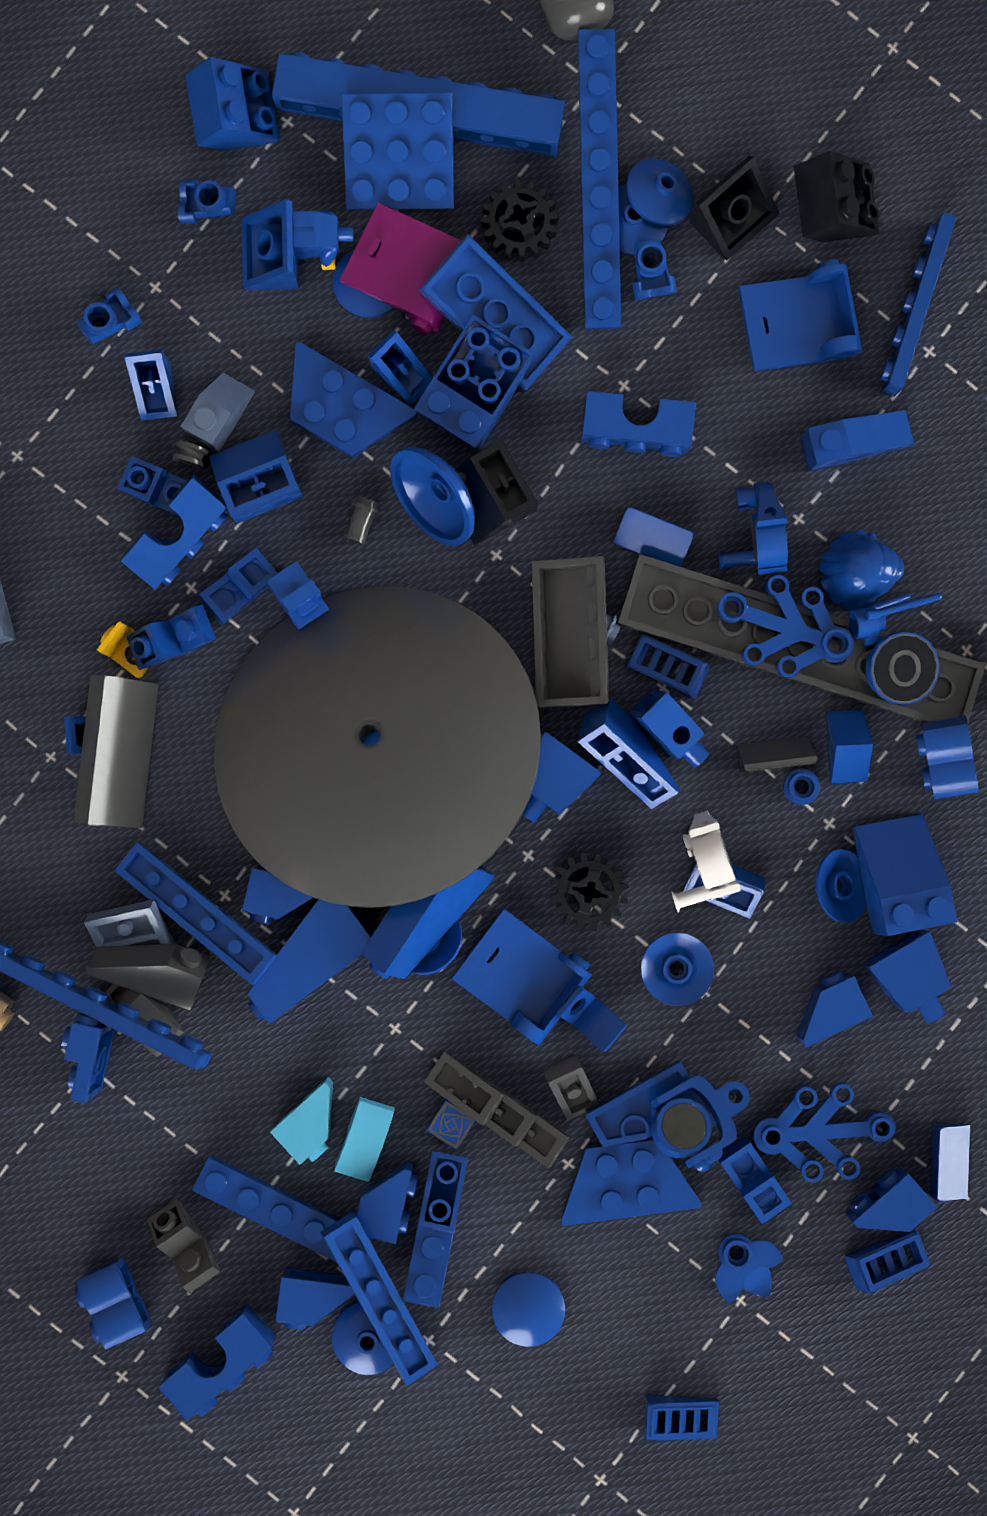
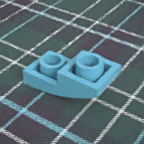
[334,1097,395,1182]

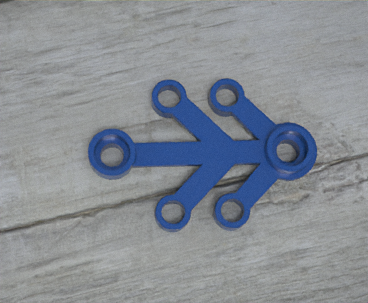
[717,575,854,678]
[753,1082,896,1183]

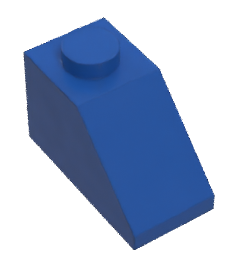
[242,867,314,924]
[797,971,873,1047]
[276,1267,354,1330]

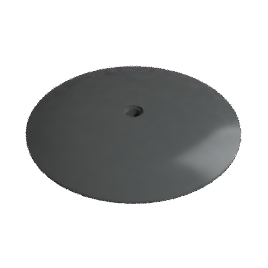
[214,586,541,907]

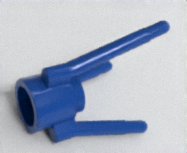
[848,593,942,646]

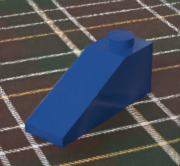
[800,410,914,472]
[578,697,679,809]

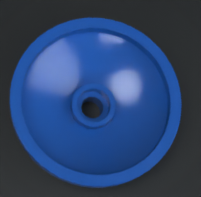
[390,447,475,546]

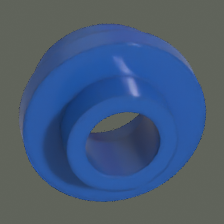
[783,769,820,805]

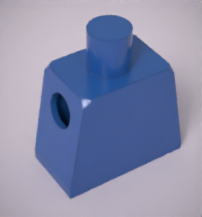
[628,689,709,768]
[522,731,602,823]
[862,930,951,1023]

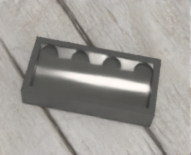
[532,556,609,708]
[74,675,159,828]

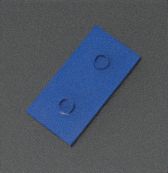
[418,234,572,391]

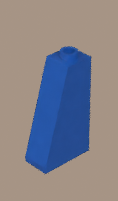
[361,865,495,979]
[247,899,373,1024]

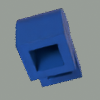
[266,561,329,630]

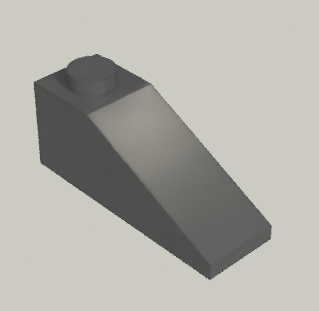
[85,944,211,1011]

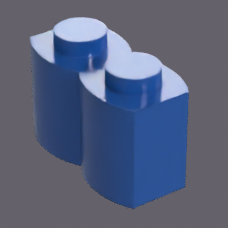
[916,716,979,799]
[75,1257,151,1350]

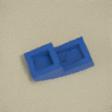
[198,548,277,626]
[718,1137,792,1224]

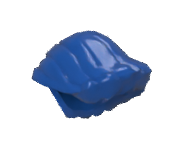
[818,529,904,612]

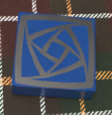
[426,1099,475,1150]

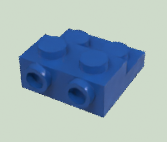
[61,1013,115,1103]

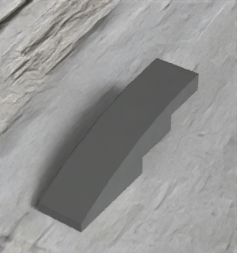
[424,1052,570,1168]

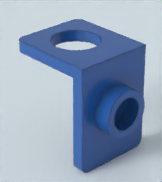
[557,986,627,1052]

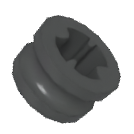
[172,441,209,469]

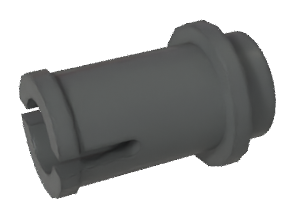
[343,496,380,545]

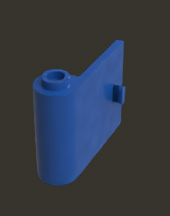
[738,259,862,372]
[451,908,592,1046]

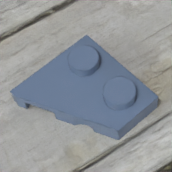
[84,899,176,947]

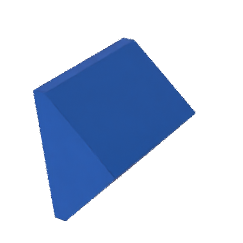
[241,199,299,290]

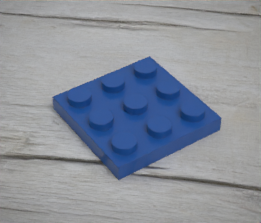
[342,93,455,209]

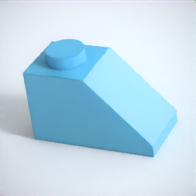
[270,1077,333,1165]

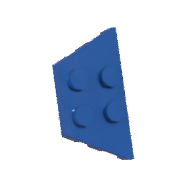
[290,341,417,458]
[561,1137,702,1226]

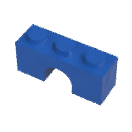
[581,391,696,457]
[121,474,228,590]
[158,1304,276,1421]

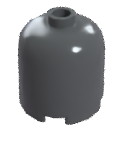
[539,0,614,41]

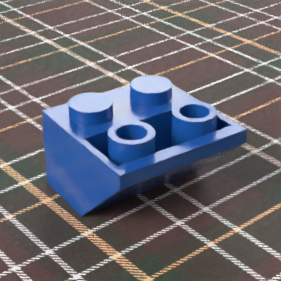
[185,57,280,151]
[209,429,304,524]

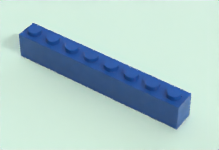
[272,52,565,157]

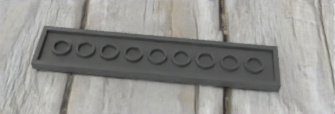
[617,554,986,722]

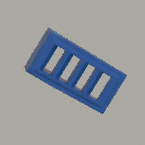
[627,634,710,699]
[845,1230,931,1294]
[643,1394,719,1440]

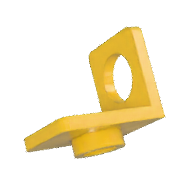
[97,621,149,678]

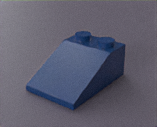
[852,814,957,936]

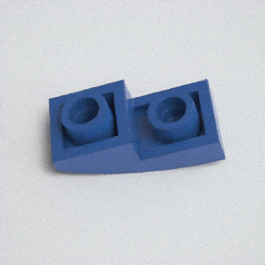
[117,456,187,518]

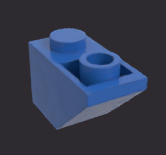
[356,1162,418,1244]
[845,1166,938,1232]

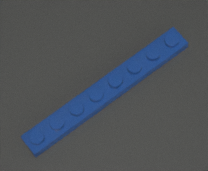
[578,29,621,330]
[0,941,213,1070]

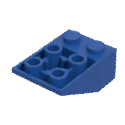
[414,315,535,453]

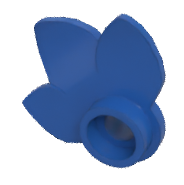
[715,1233,783,1303]

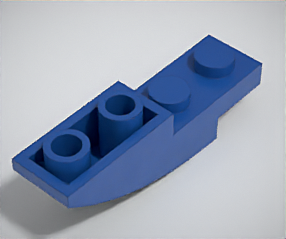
[403,1151,468,1308]

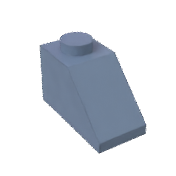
[181,373,255,453]

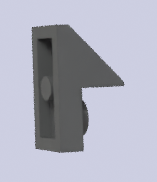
[543,1055,599,1121]

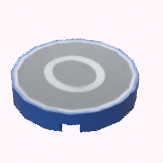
[865,631,940,705]

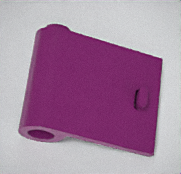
[340,203,461,335]

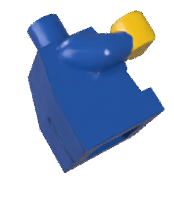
[293,210,354,270]

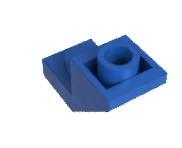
[126,605,216,670]

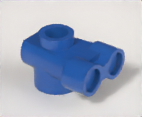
[178,179,236,224]
[632,239,677,301]
[76,286,142,345]

